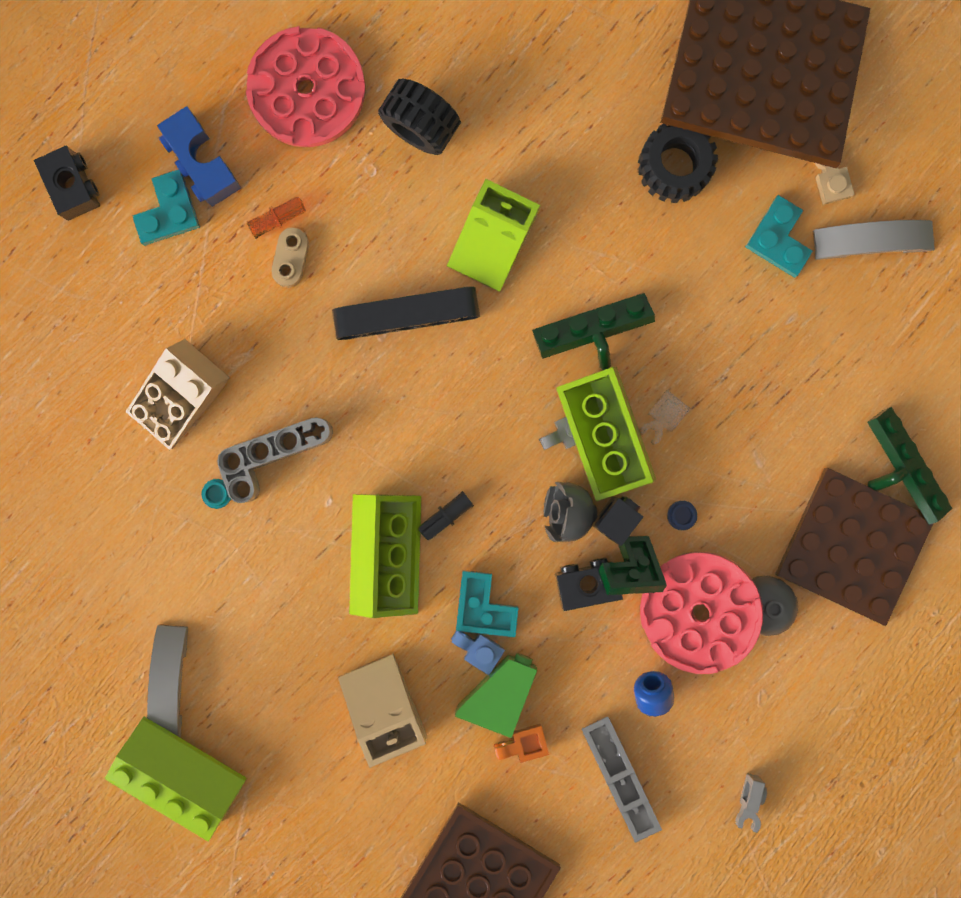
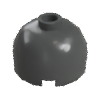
[543,482,597,542]
[752,576,798,636]

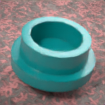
[202,479,231,509]

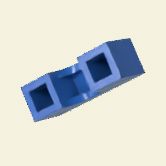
[157,106,241,207]

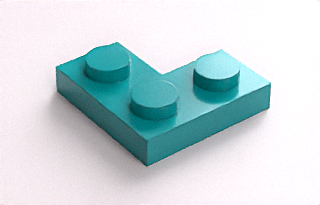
[132,170,200,246]
[745,195,813,278]
[456,570,519,637]

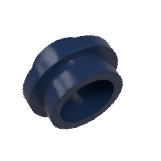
[667,501,697,530]

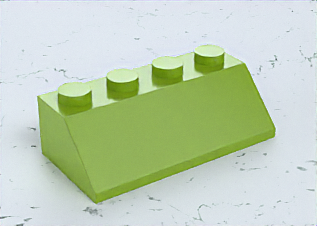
[556,367,656,501]
[349,494,421,618]
[105,716,247,842]

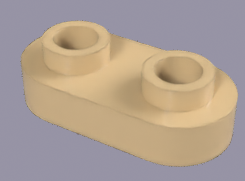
[271,228,309,288]

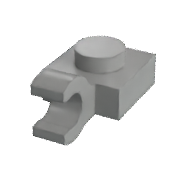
[539,417,576,450]
[735,773,767,833]

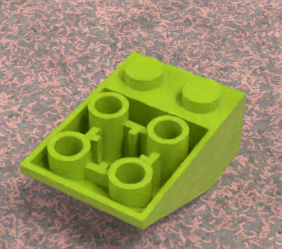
[447,179,540,292]

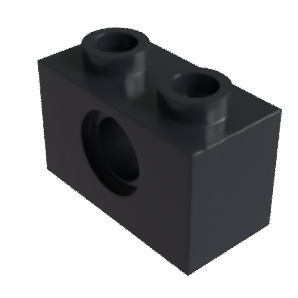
[34,145,100,221]
[592,496,643,546]
[555,558,623,611]

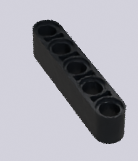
[332,287,480,340]

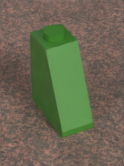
[455,653,537,738]

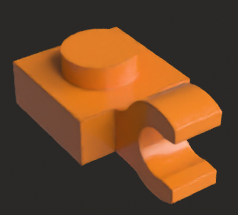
[494,724,549,763]

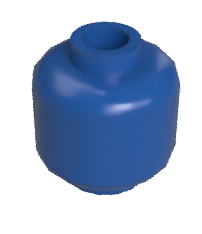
[634,671,674,717]

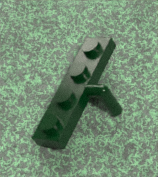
[532,293,655,370]
[867,407,953,525]

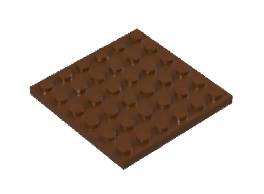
[660,0,871,169]

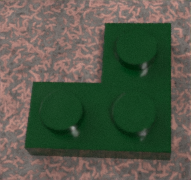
[599,536,667,595]

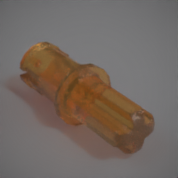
[247,197,306,239]

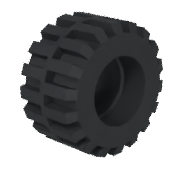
[378,78,461,155]
[638,124,718,203]

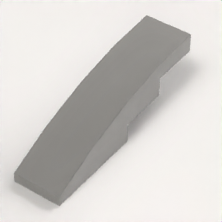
[582,717,662,843]

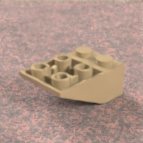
[126,339,230,450]
[338,654,427,768]

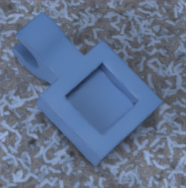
[451,631,505,675]

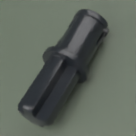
[418,491,474,540]

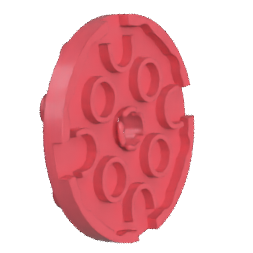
[246,26,365,147]
[640,552,763,674]

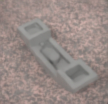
[813,220,935,260]
[147,625,188,738]

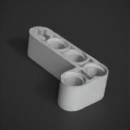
[217,417,333,503]

